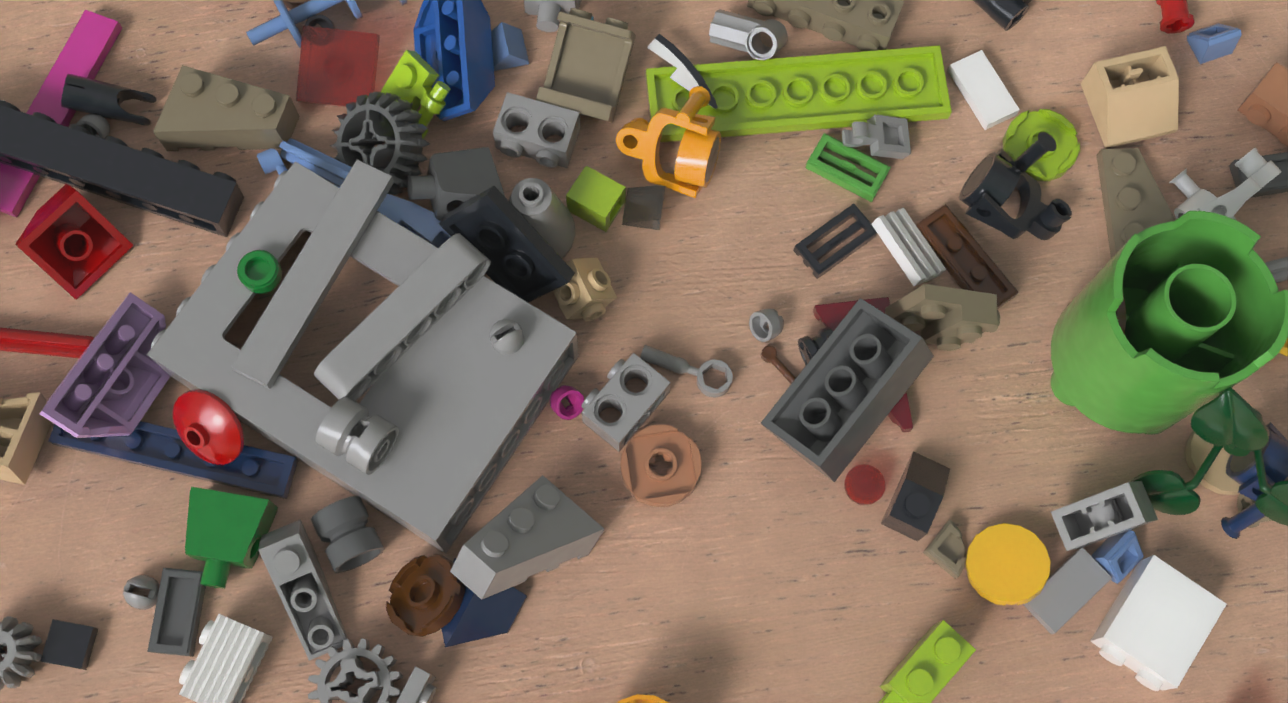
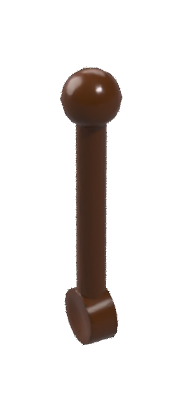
[761,346,796,384]

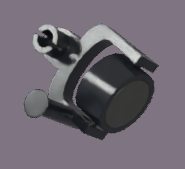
[959,132,1072,240]

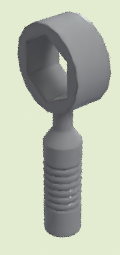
[640,345,733,398]

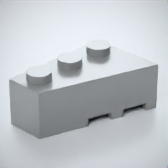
[450,475,604,600]

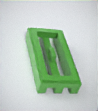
[805,133,891,202]

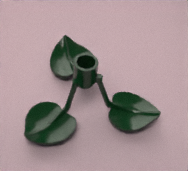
[1130,387,1288,526]

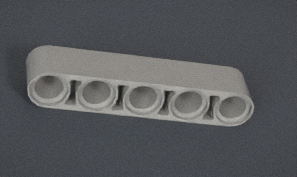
[314,233,491,401]

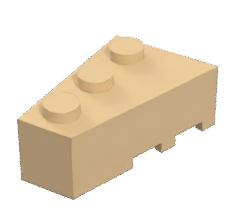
[0,392,52,485]

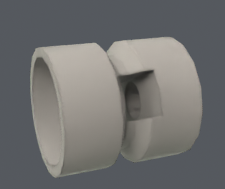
[316,396,399,475]

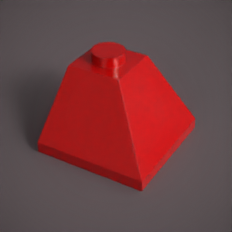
[15,183,134,300]

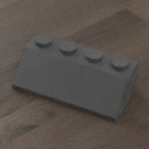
[761,298,934,482]

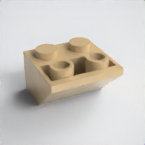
[1081,46,1179,149]

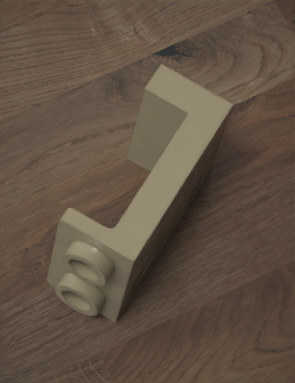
[536,8,636,123]

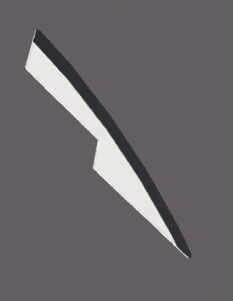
[647,34,718,109]

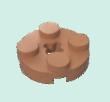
[620,425,702,507]

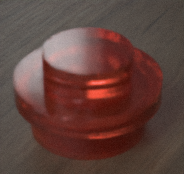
[844,464,885,505]

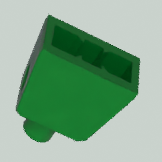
[185,487,278,589]

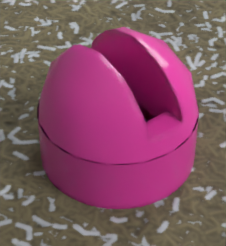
[549,385,584,420]

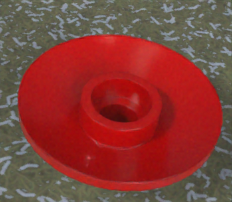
[173,389,244,465]

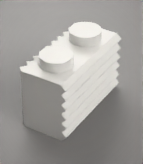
[179,614,272,703]

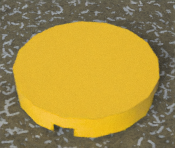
[966,523,1051,606]

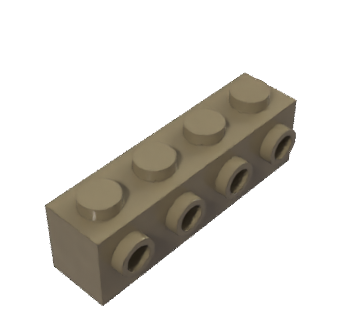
[747,0,904,51]

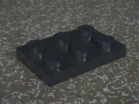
[439,186,575,303]

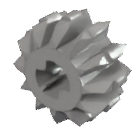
[0,616,43,690]

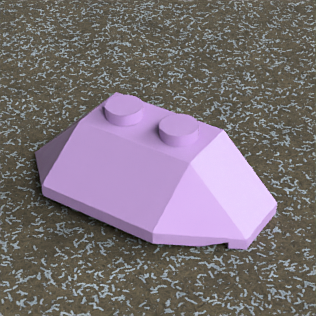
[40,292,170,438]

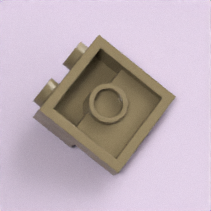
[885,284,1000,351]

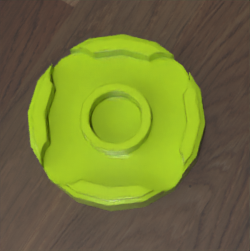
[1003,109,1080,182]

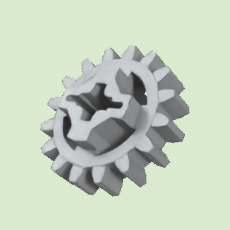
[308,638,403,703]

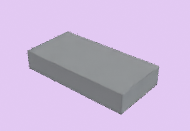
[1023,547,1112,634]

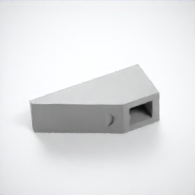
[258,519,348,661]

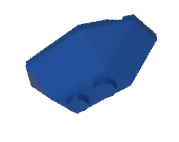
[413,0,495,121]

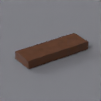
[916,204,1019,309]

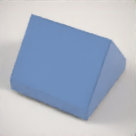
[491,22,529,71]
[1187,23,1242,64]
[1091,530,1144,584]

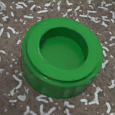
[237,250,282,293]

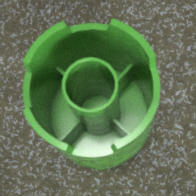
[1050,211,1288,435]

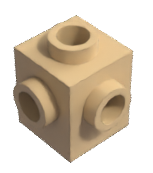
[553,258,617,322]

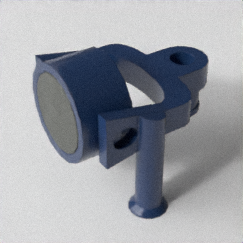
[1221,422,1288,539]

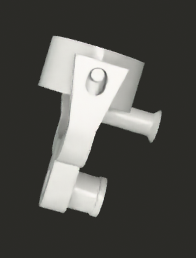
[1169,148,1282,221]

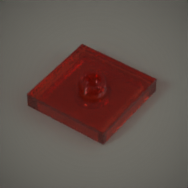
[296,26,380,108]

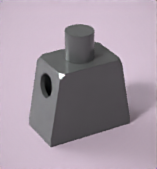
[407,147,505,221]

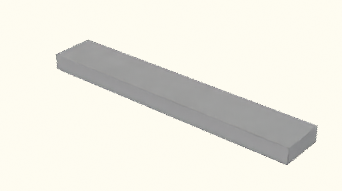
[231,160,394,389]

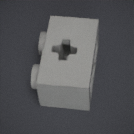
[1051,481,1158,551]

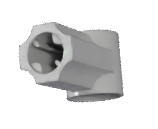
[709,9,788,60]

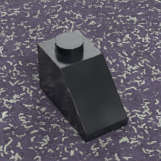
[881,451,950,542]

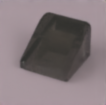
[622,185,666,230]

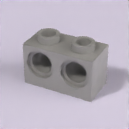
[493,92,581,168]
[581,353,671,452]

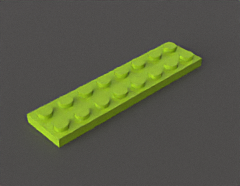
[646,45,952,142]

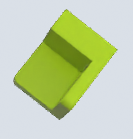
[566,166,626,232]

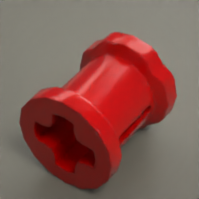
[1156,0,1195,34]

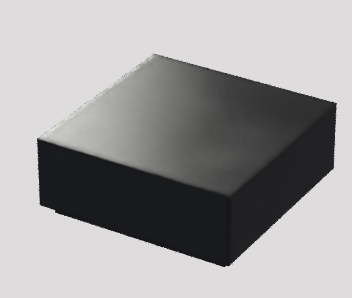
[40,619,99,670]

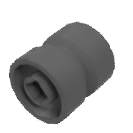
[311,496,385,573]

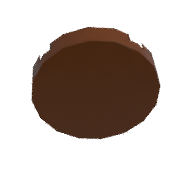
[386,554,465,637]

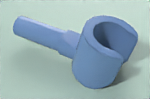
[257,148,288,175]

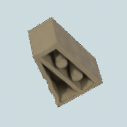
[153,65,300,151]

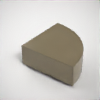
[923,520,966,579]

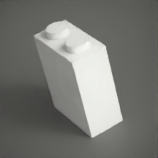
[1090,555,1227,691]

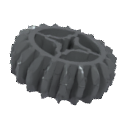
[330,92,430,195]

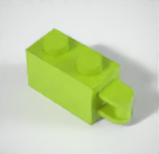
[878,620,976,703]

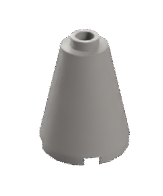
[508,178,575,259]

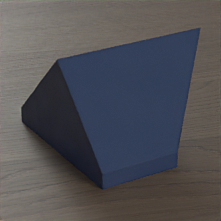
[441,558,527,647]

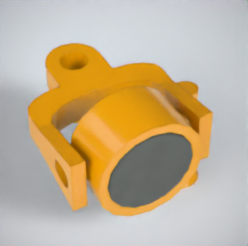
[616,86,721,198]

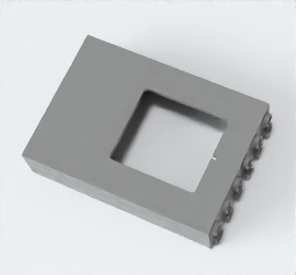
[147,161,579,554]

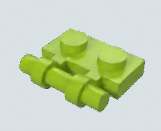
[381,50,450,139]

